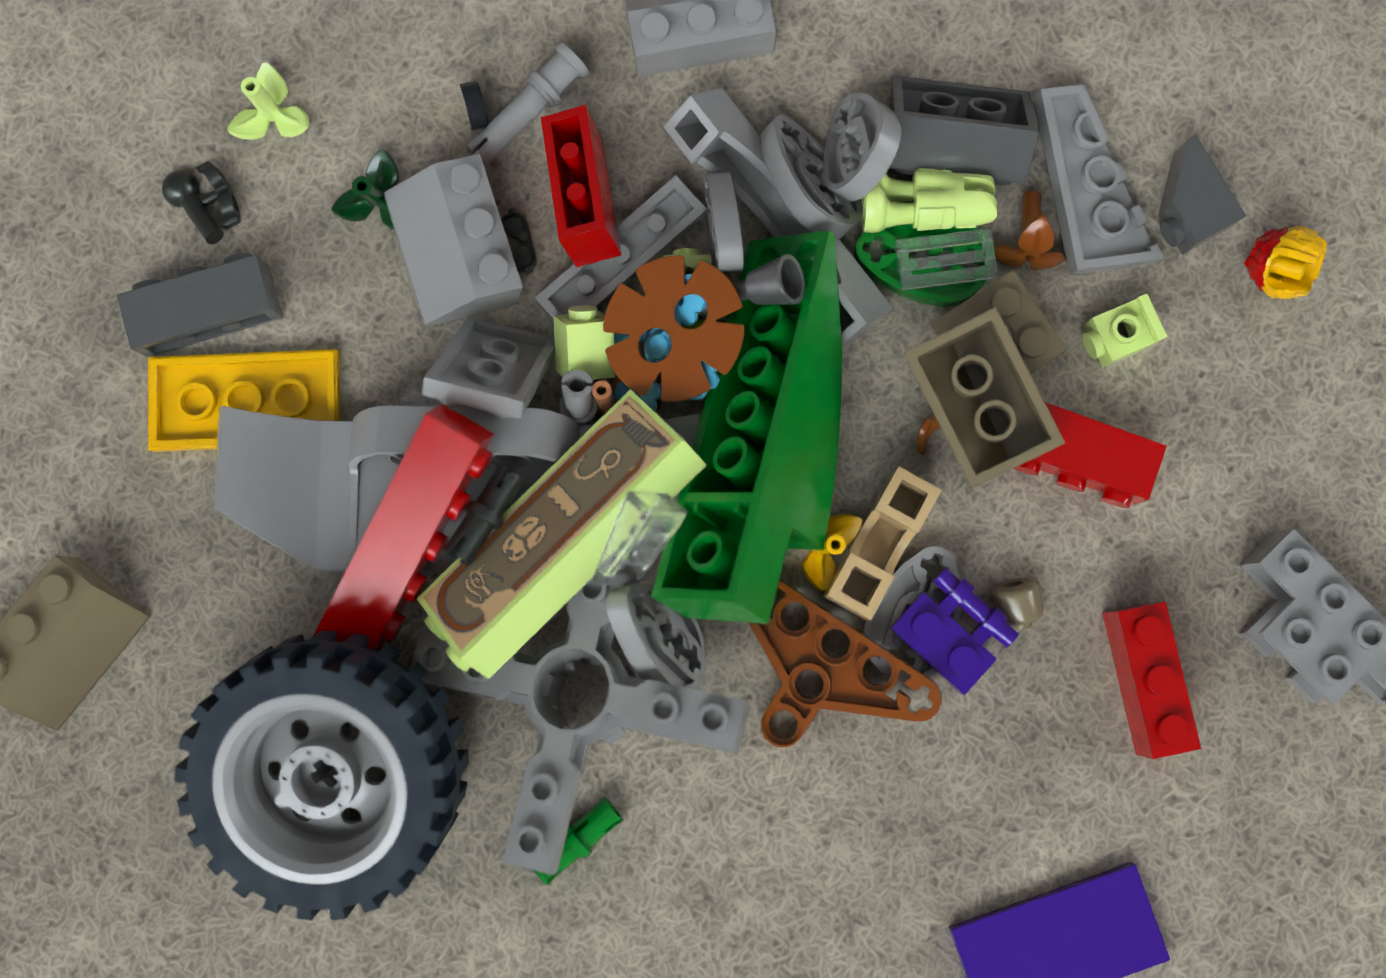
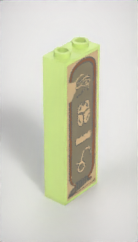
[417,389,706,679]

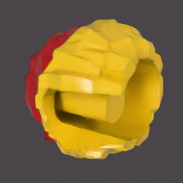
[1244,225,1327,299]

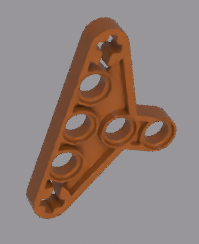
[748,579,942,747]

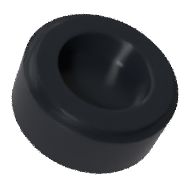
[459,80,489,131]

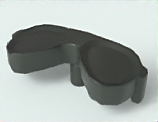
[501,208,537,274]

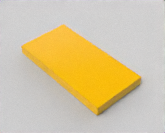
[148,349,341,452]

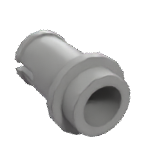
[559,370,598,425]

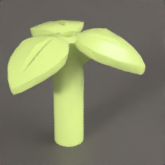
[227,62,310,140]

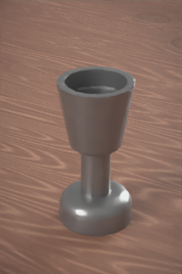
[700,254,805,322]

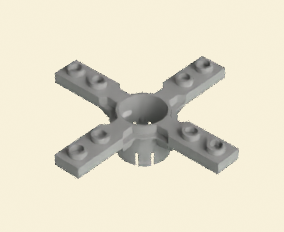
[410,529,750,875]

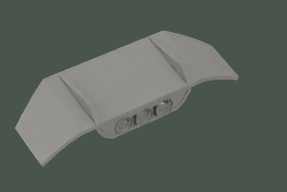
[214,405,701,574]

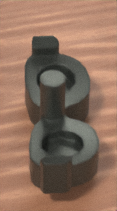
[195,161,241,230]

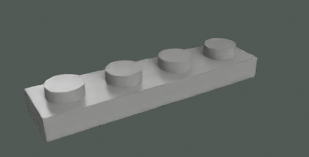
[535,175,707,320]

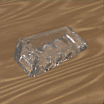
[592,491,687,585]

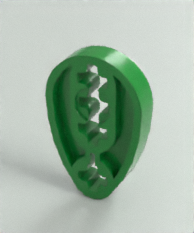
[854,224,992,307]

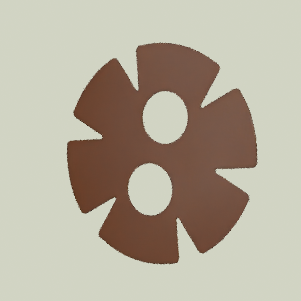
[603,256,745,402]

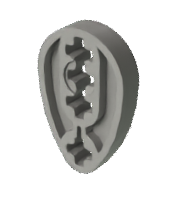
[823,92,901,201]
[760,115,863,239]
[704,171,744,274]
[861,546,961,681]
[606,583,706,689]

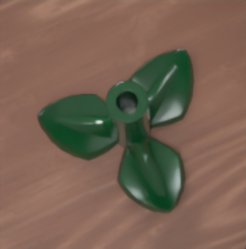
[331,149,399,229]

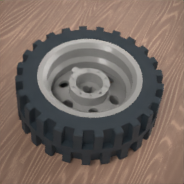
[175,631,469,921]

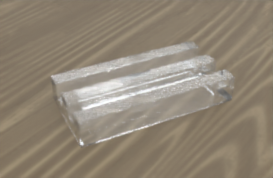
[894,228,998,291]

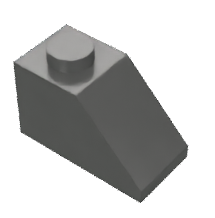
[1158,135,1246,255]

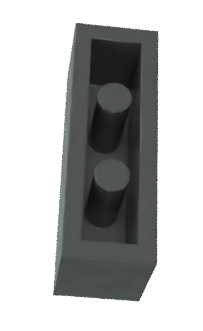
[117,253,283,357]

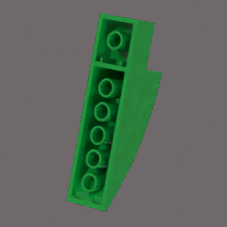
[651,230,842,624]

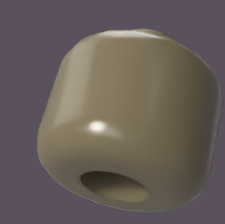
[991,578,1044,630]

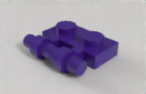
[888,567,1019,696]

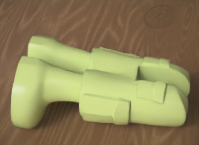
[861,168,997,233]

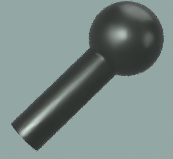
[162,171,224,244]

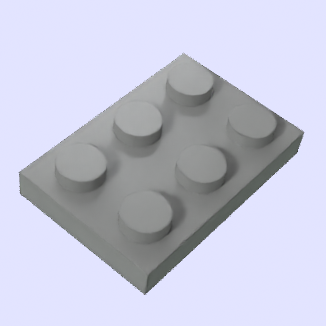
[422,317,555,419]

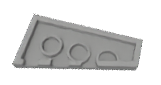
[1033,84,1164,275]

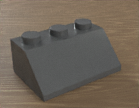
[889,75,1039,186]

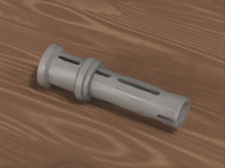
[466,42,590,168]

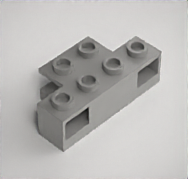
[1239,528,1386,705]

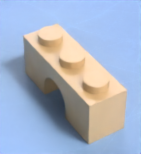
[822,466,942,620]

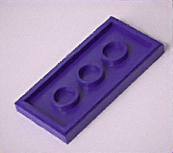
[949,862,1171,978]

